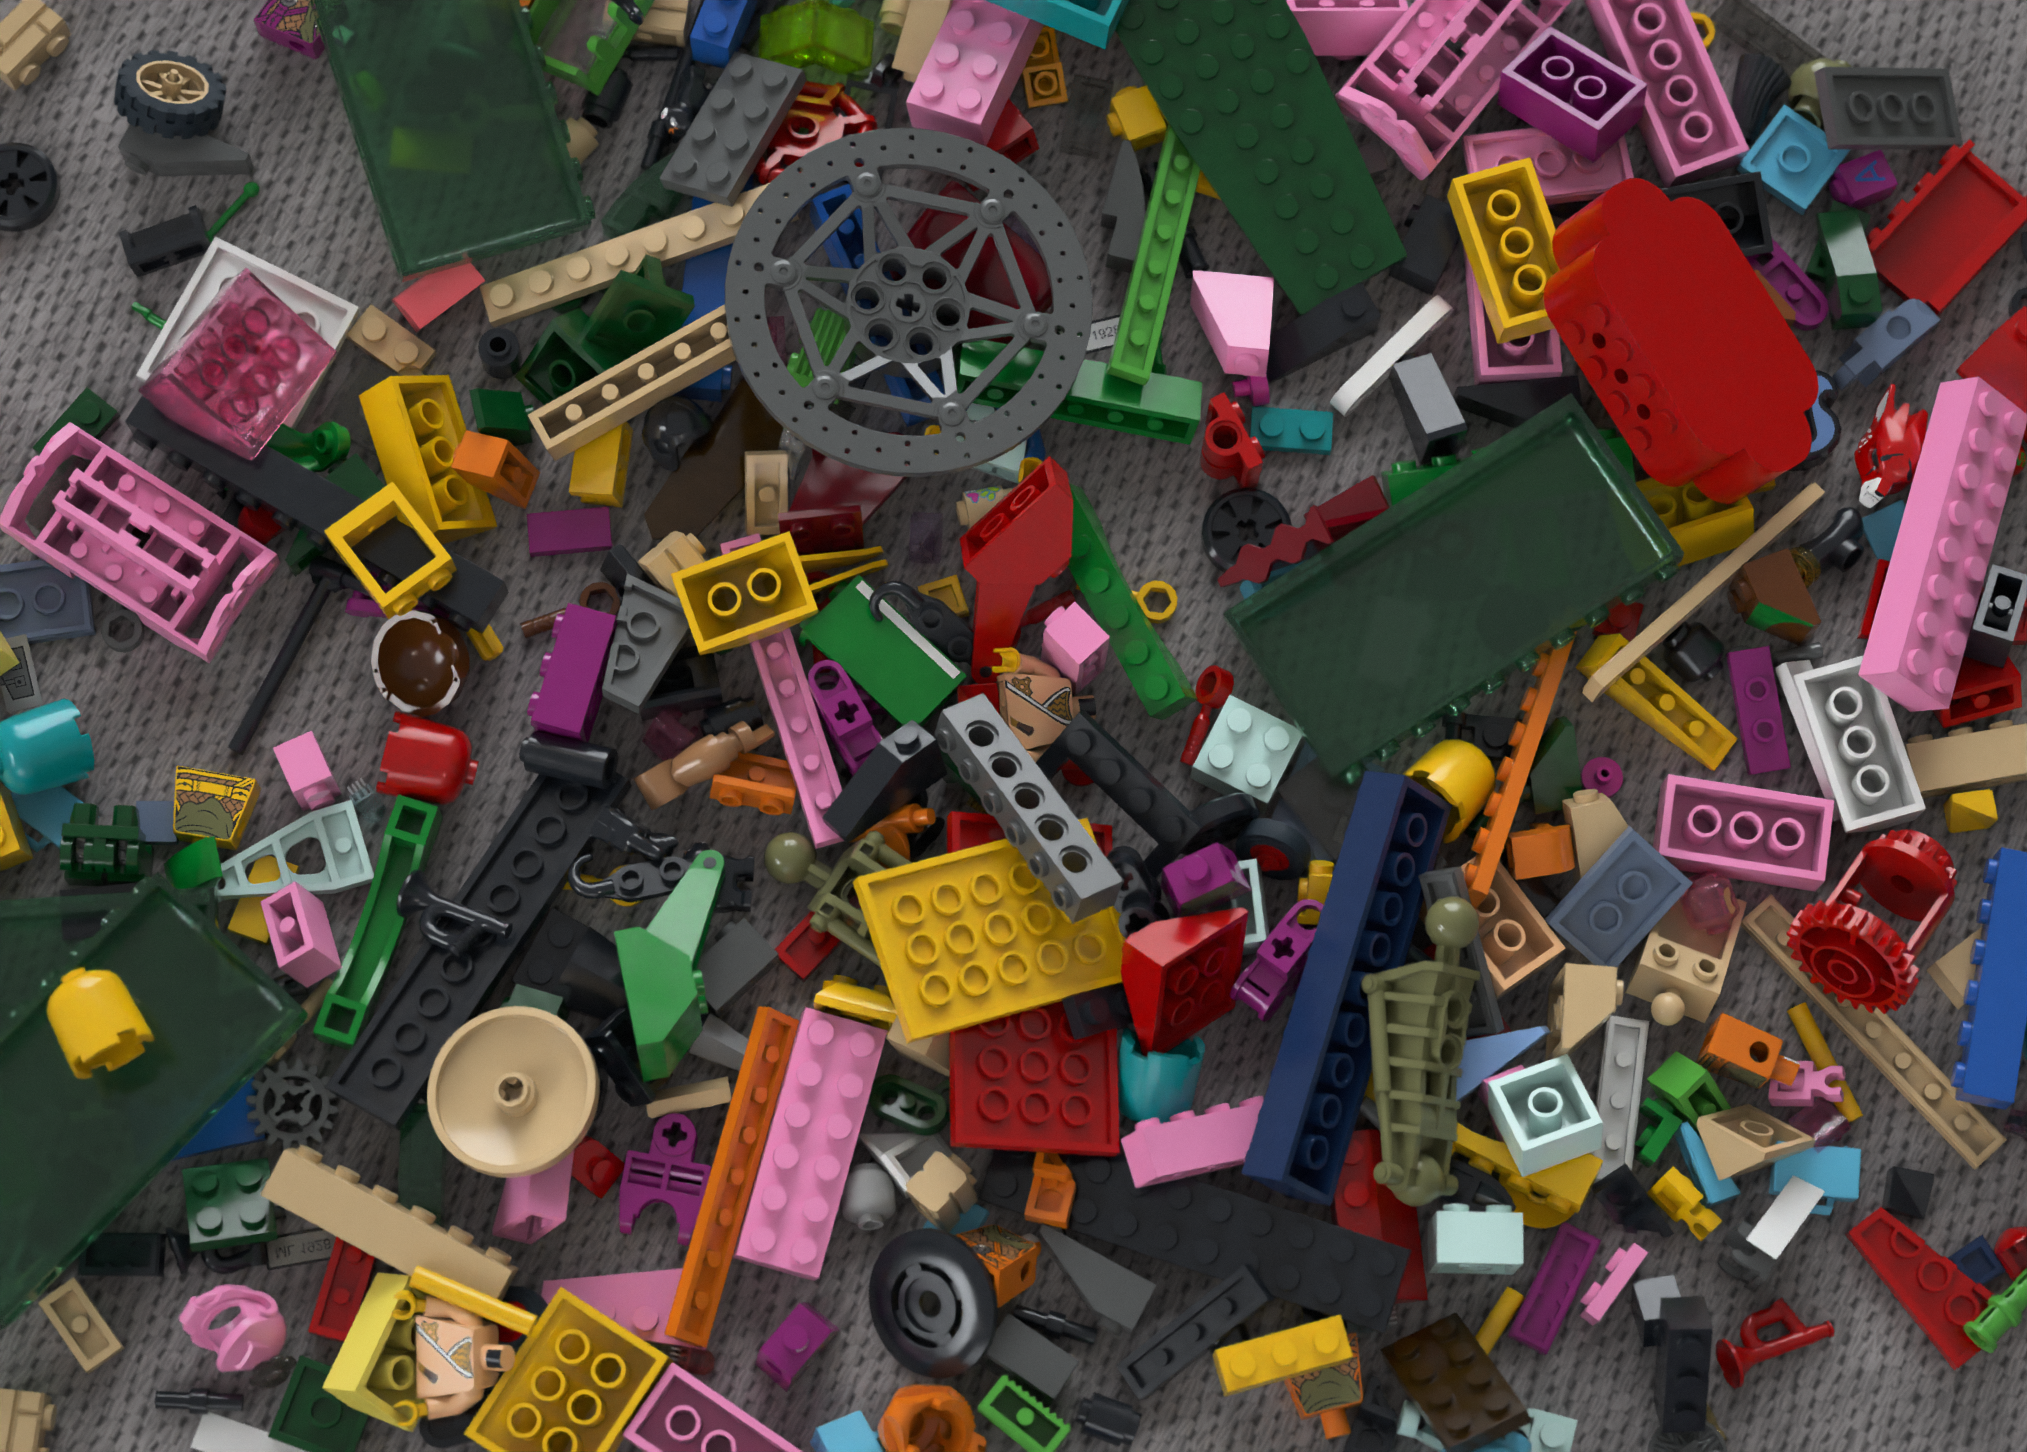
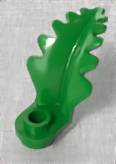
[224,421,350,492]

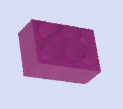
[1497,26,1647,163]
[527,603,617,743]

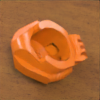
[877,1384,987,1452]

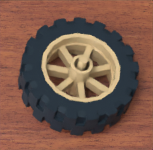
[114,50,226,139]

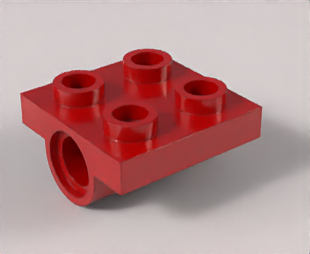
[1200,392,1265,488]

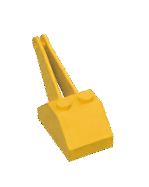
[671,531,889,655]

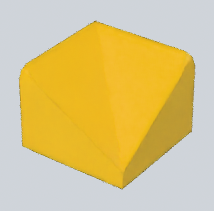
[1943,789,1998,833]

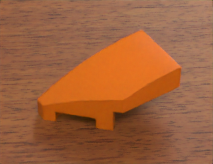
[1024,1152,1076,1229]

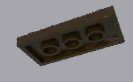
[1380,1312,1531,1452]

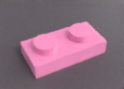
[1579,1243,1648,1326]

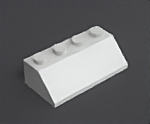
[1792,655,1926,833]

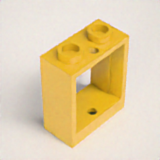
[324,481,457,619]

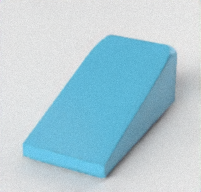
[1674,1121,1741,1208]

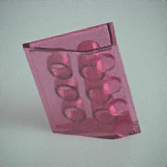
[138,268,337,461]

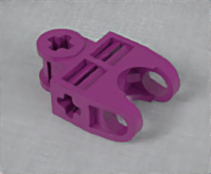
[808,660,883,777]
[1230,899,1324,1022]
[619,1113,712,1246]

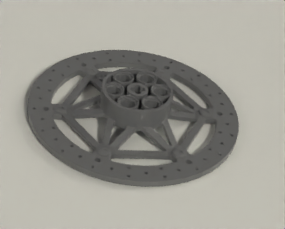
[725,128,1093,477]

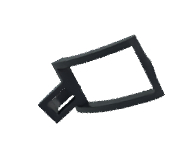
[830,53,903,184]

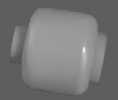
[841,1163,897,1230]

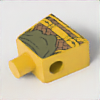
[173,765,261,850]

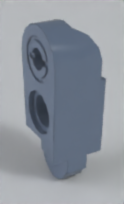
[1832,299,1941,391]

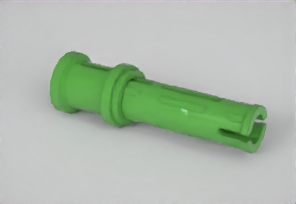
[1963,1268,2027,1353]

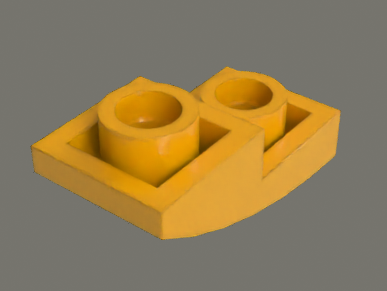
[1021,26,1068,109]

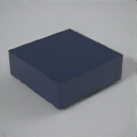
[1948,1235,2006,1286]

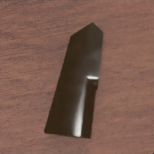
[644,376,796,540]

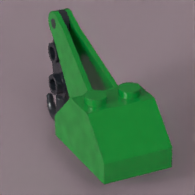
[568,850,726,1082]

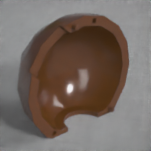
[371,610,470,717]

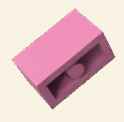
[273,731,341,811]
[261,881,342,988]

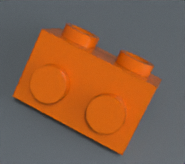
[709,752,796,815]

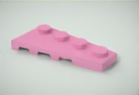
[541,1268,707,1351]

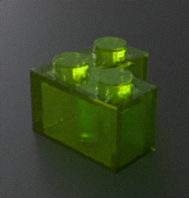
[758,0,874,76]

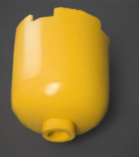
[1402,739,1496,843]
[47,968,155,1079]

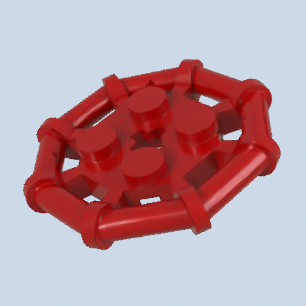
[754,81,878,193]

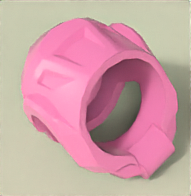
[179,1284,287,1372]

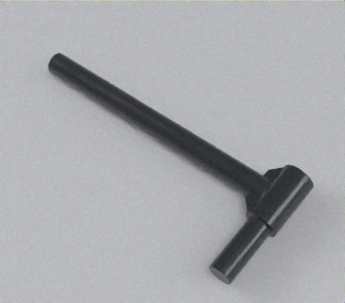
[228,555,383,755]

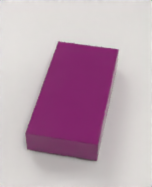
[527,507,613,557]

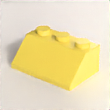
[322,1273,433,1432]

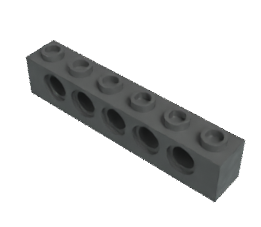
[934,693,1123,923]

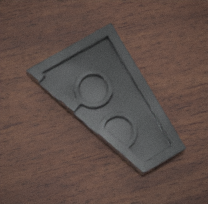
[602,573,691,714]

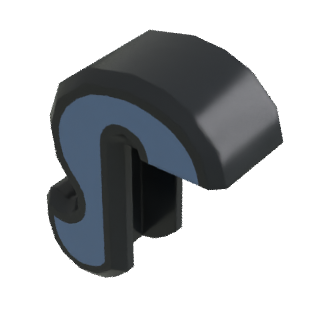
[1789,370,1842,471]

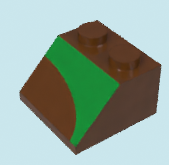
[1727,548,1821,646]

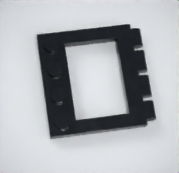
[1036,710,1204,880]

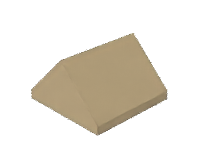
[1696,1104,1816,1181]

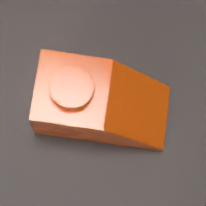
[451,430,540,509]

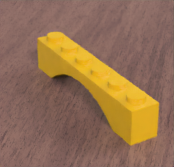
[1364,1071,1603,1214]

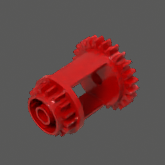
[1786,829,1958,1014]

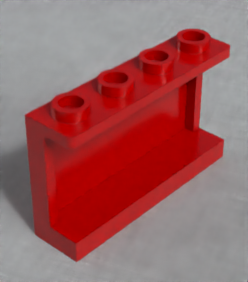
[1866,139,2027,316]

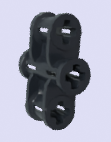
[1106,846,1172,939]

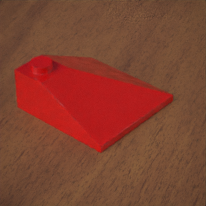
[1120,907,1249,1057]

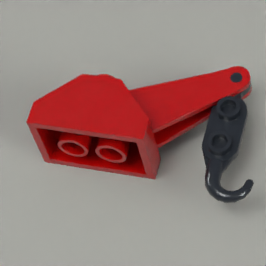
[869,456,1073,684]

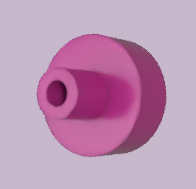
[1232,375,1270,407]
[1580,757,1623,799]

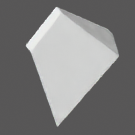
[858,1132,953,1200]

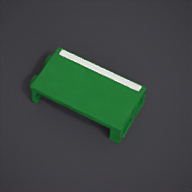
[798,574,967,732]

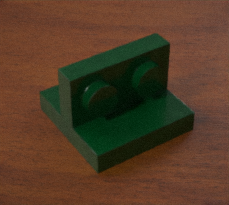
[583,254,695,356]

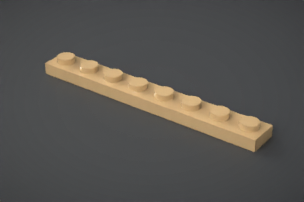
[479,183,799,328]

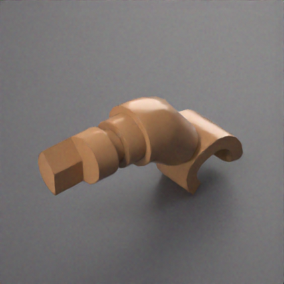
[633,721,775,811]

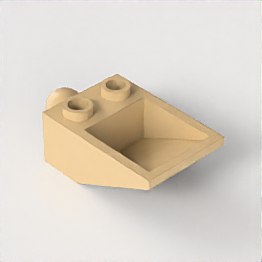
[1626,881,1747,1026]

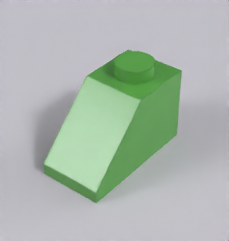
[1647,1051,1731,1141]

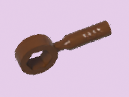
[520,582,621,639]

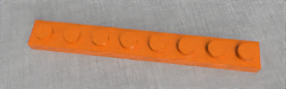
[1463,607,1583,910]
[664,1006,799,1348]

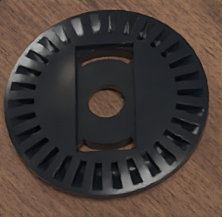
[869,1228,998,1378]

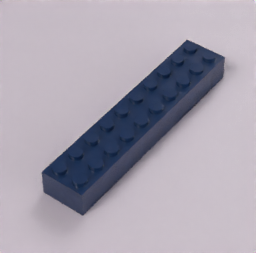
[1241,771,1452,1206]

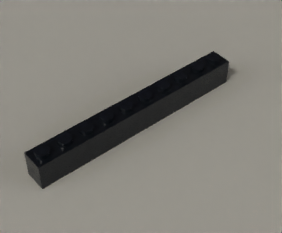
[125,381,509,634]

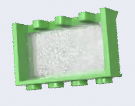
[507,0,655,96]

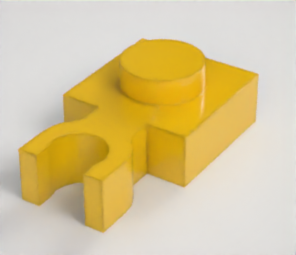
[1647,1166,1722,1241]

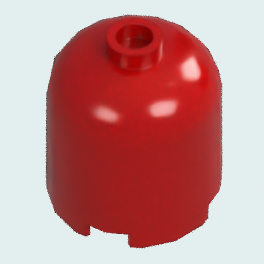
[376,711,479,805]

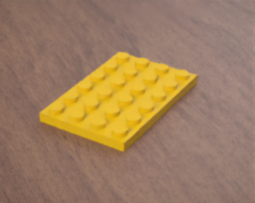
[853,817,1126,1044]

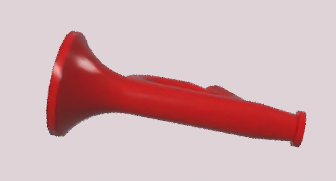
[1716,1297,1834,1389]

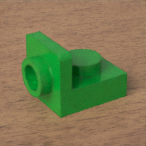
[1634,1097,1683,1168]

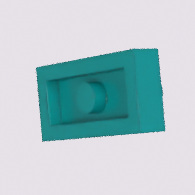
[1250,406,1333,455]

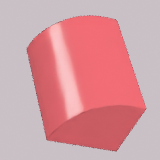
[392,251,485,332]

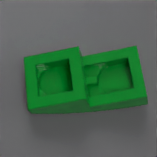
[164,836,223,904]

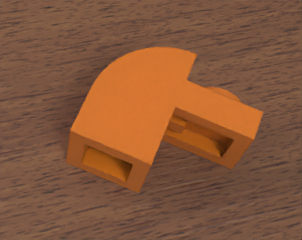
[1505,822,1575,880]

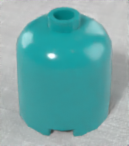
[0,698,94,795]
[1118,1028,1206,1124]

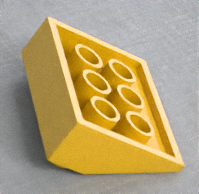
[464,1287,674,1452]

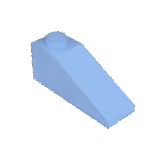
[1456,1025,1551,1102]

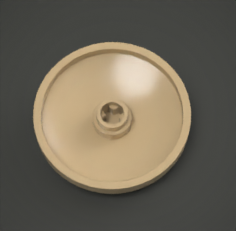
[427,1006,599,1178]

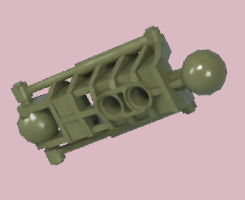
[764,830,912,967]
[1361,896,1480,1207]

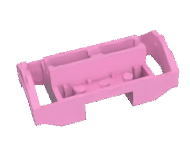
[1334,0,1572,181]
[0,422,280,663]

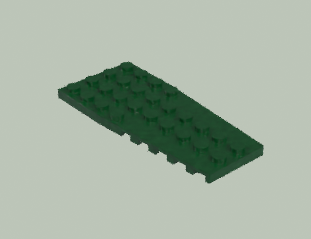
[1115,0,1407,316]

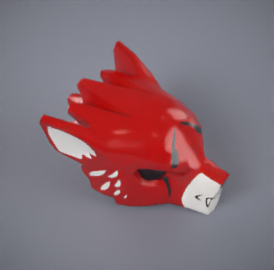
[1854,384,1928,508]

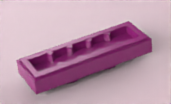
[1726,646,1791,775]
[1507,1222,1602,1356]

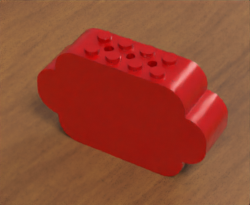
[1544,178,1819,504]

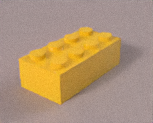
[1447,157,1560,344]

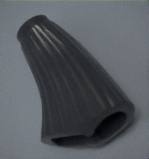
[1731,53,1792,146]

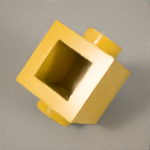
[1106,85,1166,152]

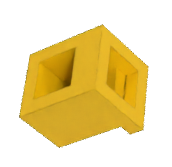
[1297,860,1335,925]

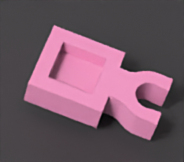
[1768,1061,1846,1107]

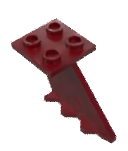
[778,432,909,556]
[1217,475,1410,588]

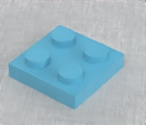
[1736,104,1850,215]

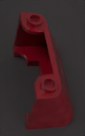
[890,180,1060,348]

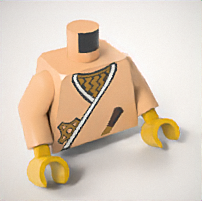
[992,647,1096,763]
[392,1290,515,1427]

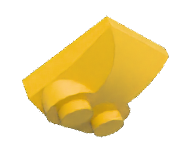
[814,975,897,1035]

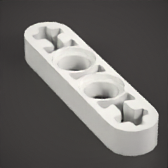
[1330,295,1453,417]

